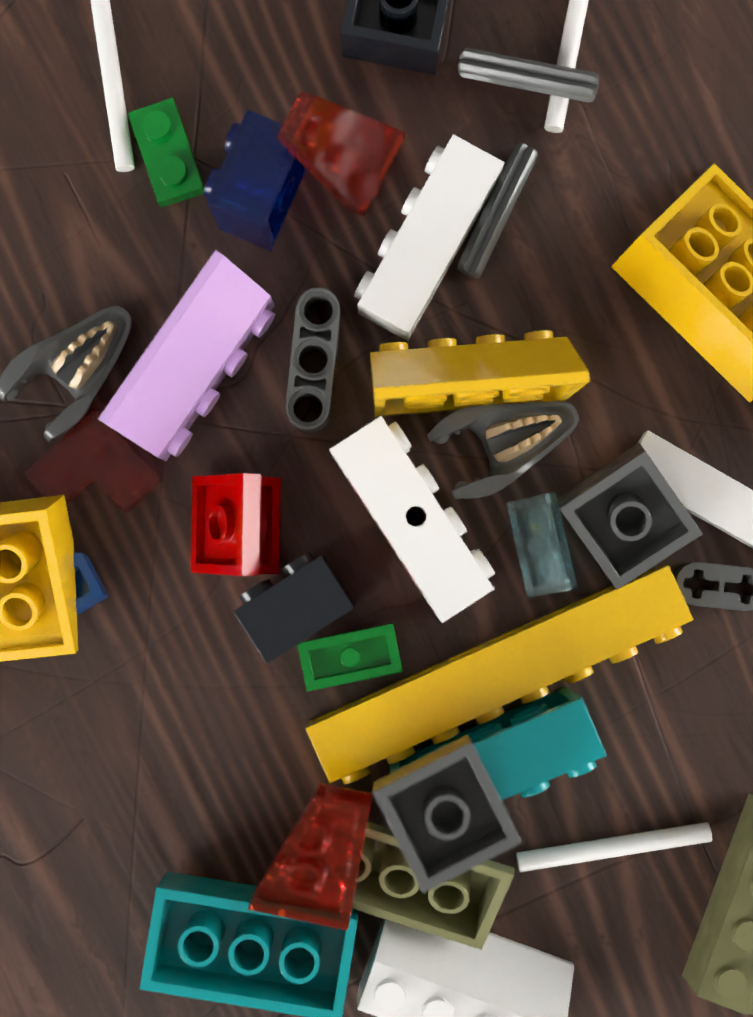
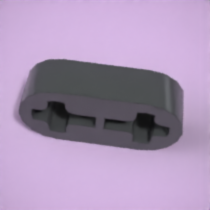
[673,562,753,611]

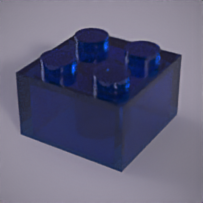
[204,109,309,251]

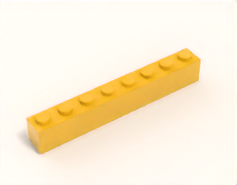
[305,565,694,785]

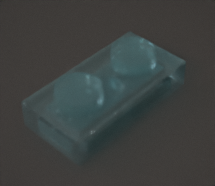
[506,492,578,597]

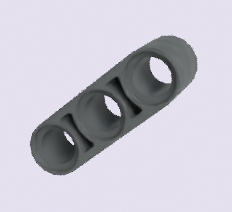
[286,287,341,434]

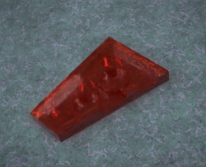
[276,92,407,217]
[247,783,373,931]

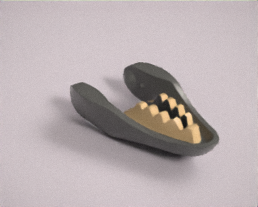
[0,306,131,443]
[427,401,579,499]

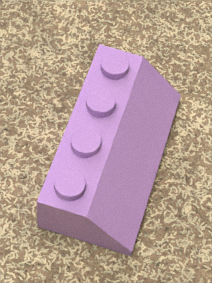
[98,250,275,461]

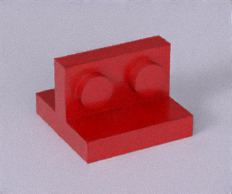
[191,473,281,576]

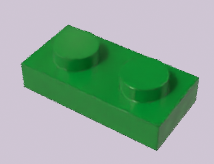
[128,98,206,208]
[297,622,403,692]

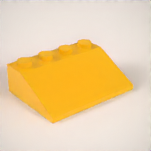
[611,163,753,403]
[370,330,590,417]
[0,495,78,662]

